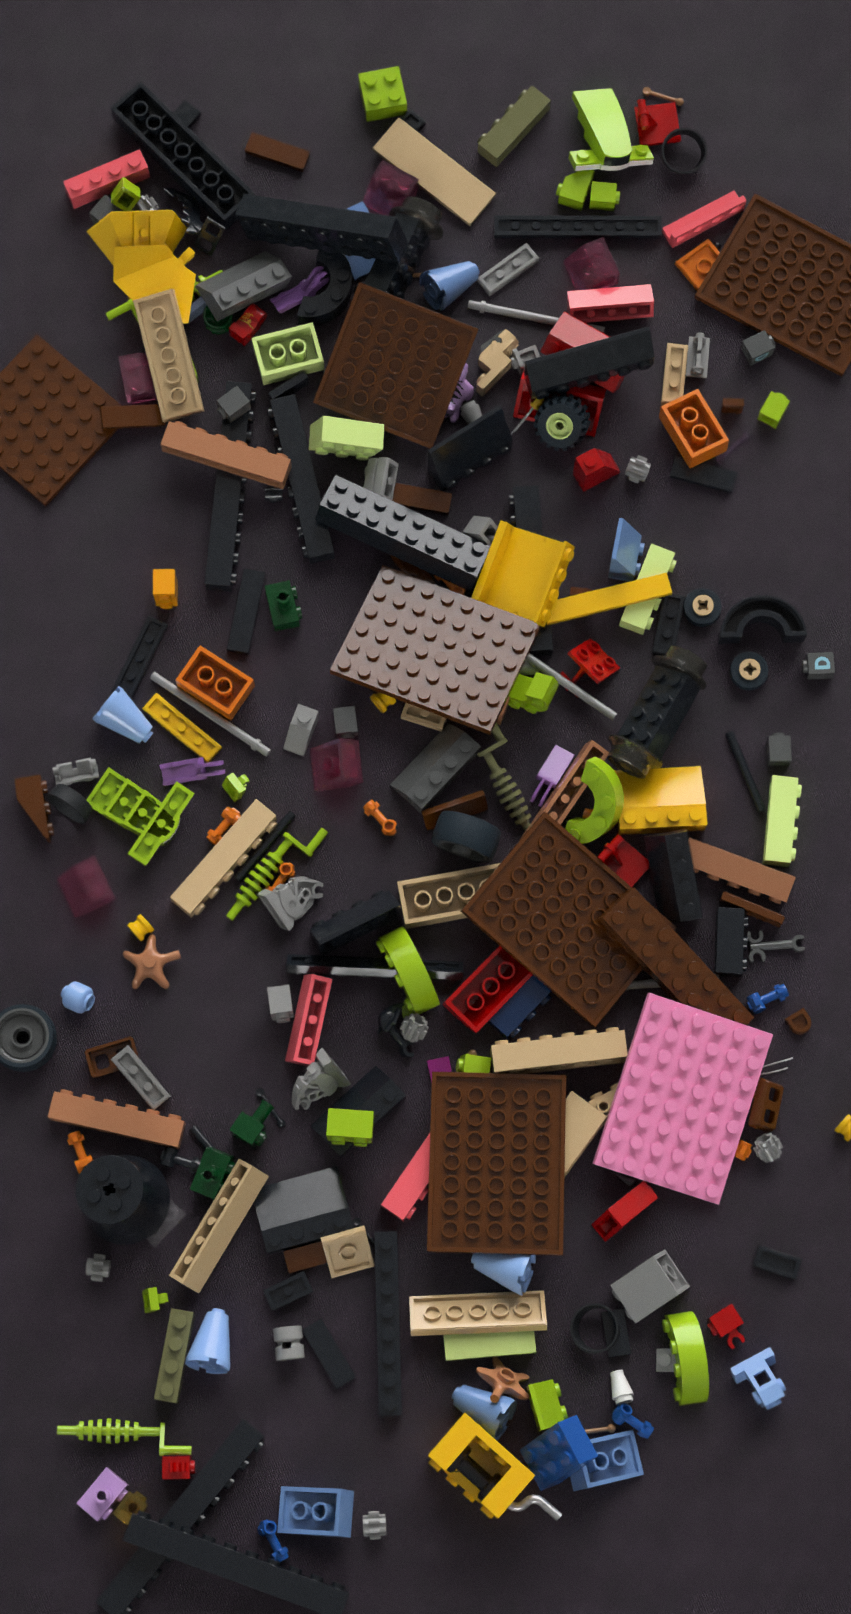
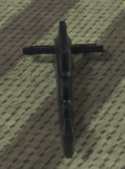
[163,188,226,256]

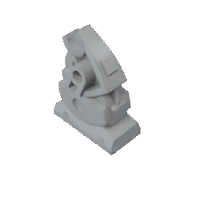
[257,876,323,931]
[292,1048,351,1110]

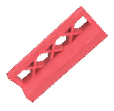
[662,190,747,248]

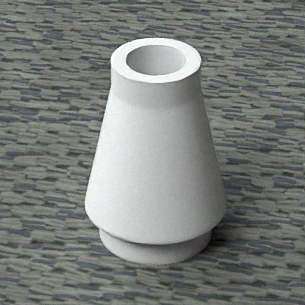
[610,1370,634,1405]

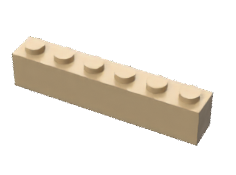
[170,799,277,918]
[169,1159,269,1293]

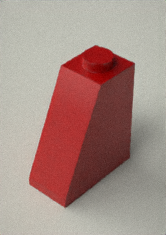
[573,448,620,492]
[591,1181,658,1242]

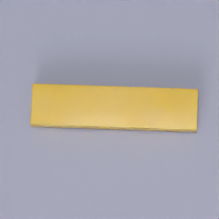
[142,693,222,763]

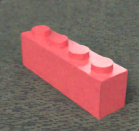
[63,149,150,209]
[567,284,654,323]
[285,974,332,1066]
[381,1133,430,1221]

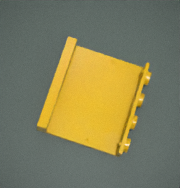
[471,520,575,628]

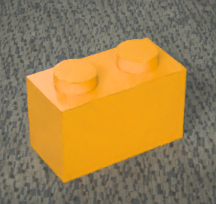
[153,569,178,609]

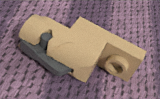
[476,329,519,397]

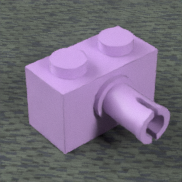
[76,1467,129,1521]

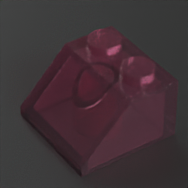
[363,160,419,217]
[563,237,620,291]
[118,353,157,405]
[310,738,363,791]
[57,855,115,918]

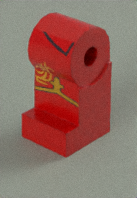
[229,303,267,346]

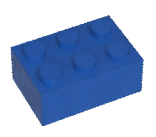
[520,1415,598,1491]

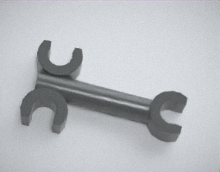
[746,931,805,963]

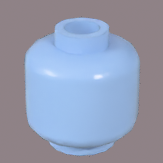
[61,981,95,1014]

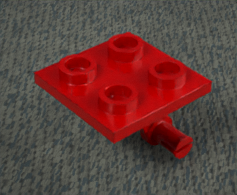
[634,99,681,146]
[560,638,620,699]
[597,834,650,887]

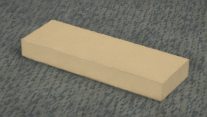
[661,343,688,405]

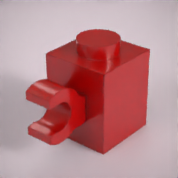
[707,1303,745,1349]
[162,1455,196,1480]

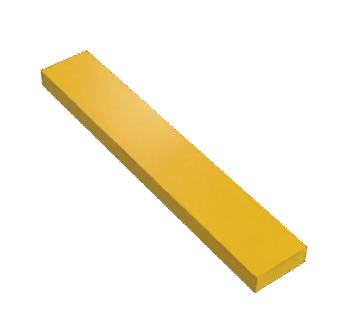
[546,573,672,625]

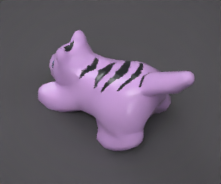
[445,363,474,423]

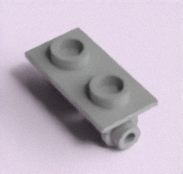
[686,333,710,378]
[53,757,99,786]

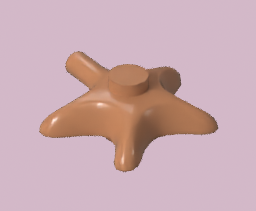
[123,934,181,989]
[476,1357,529,1403]

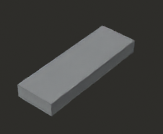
[477,243,539,296]
[111,1045,171,1110]

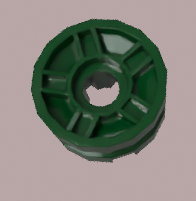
[203,306,233,335]

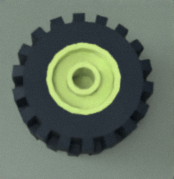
[534,393,591,451]

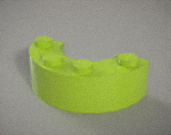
[508,672,559,714]
[565,757,624,844]
[376,926,440,1014]
[662,1311,709,1406]

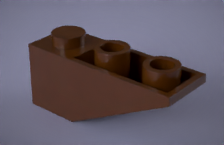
[14,774,54,843]

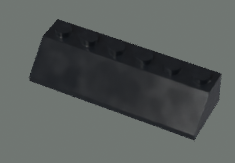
[524,326,655,399]

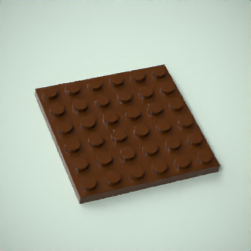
[313,282,479,449]
[0,334,122,507]

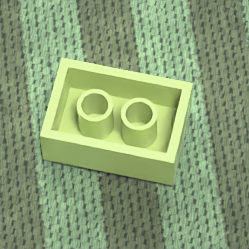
[252,322,324,385]
[309,416,384,460]

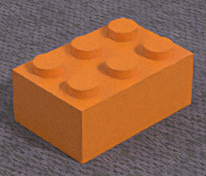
[659,389,729,469]
[176,645,255,721]

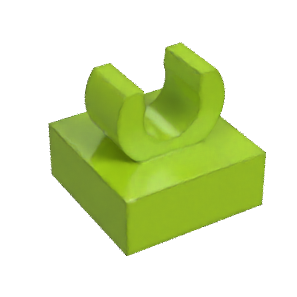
[222,773,250,802]
[142,1287,168,1313]

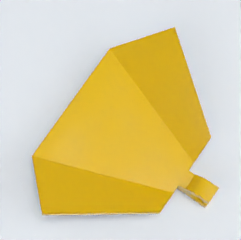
[86,210,187,265]
[113,244,196,324]

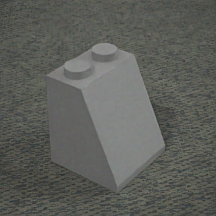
[610,1249,690,1323]

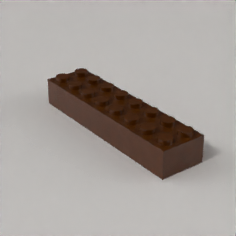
[598,887,755,1025]

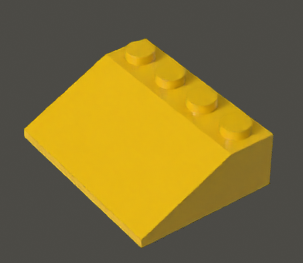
[614,766,707,835]

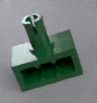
[265,580,303,632]
[230,1100,274,1149]
[190,1147,236,1199]

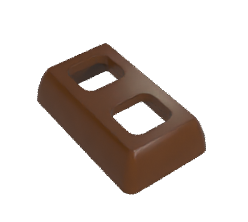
[85,1036,138,1078]
[748,1077,784,1133]

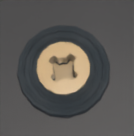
[683,588,722,627]
[729,652,769,691]

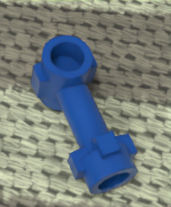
[746,984,789,1014]
[612,1403,654,1439]
[257,1519,289,1562]

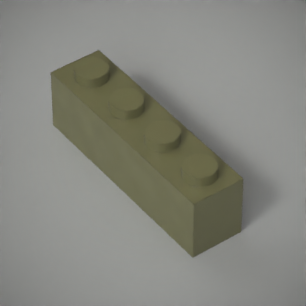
[477,86,551,167]
[154,1308,195,1404]

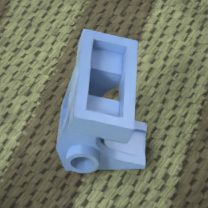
[730,1347,786,1410]

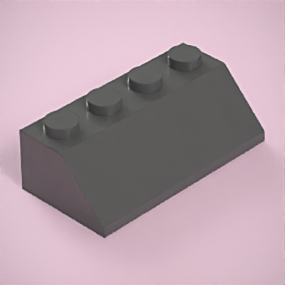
[195,251,292,321]
[390,723,481,814]

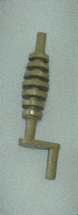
[477,723,532,831]

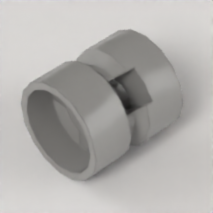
[273,1326,305,1361]

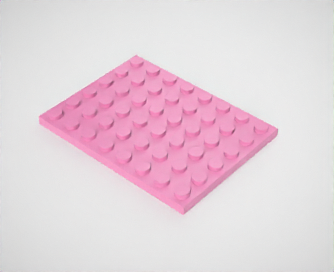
[592,993,773,1205]

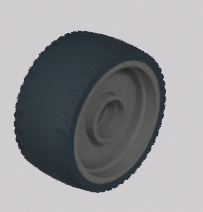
[432,811,501,863]
[0,1004,57,1072]

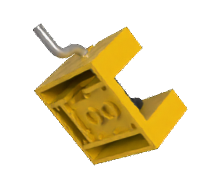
[427,1413,562,1521]

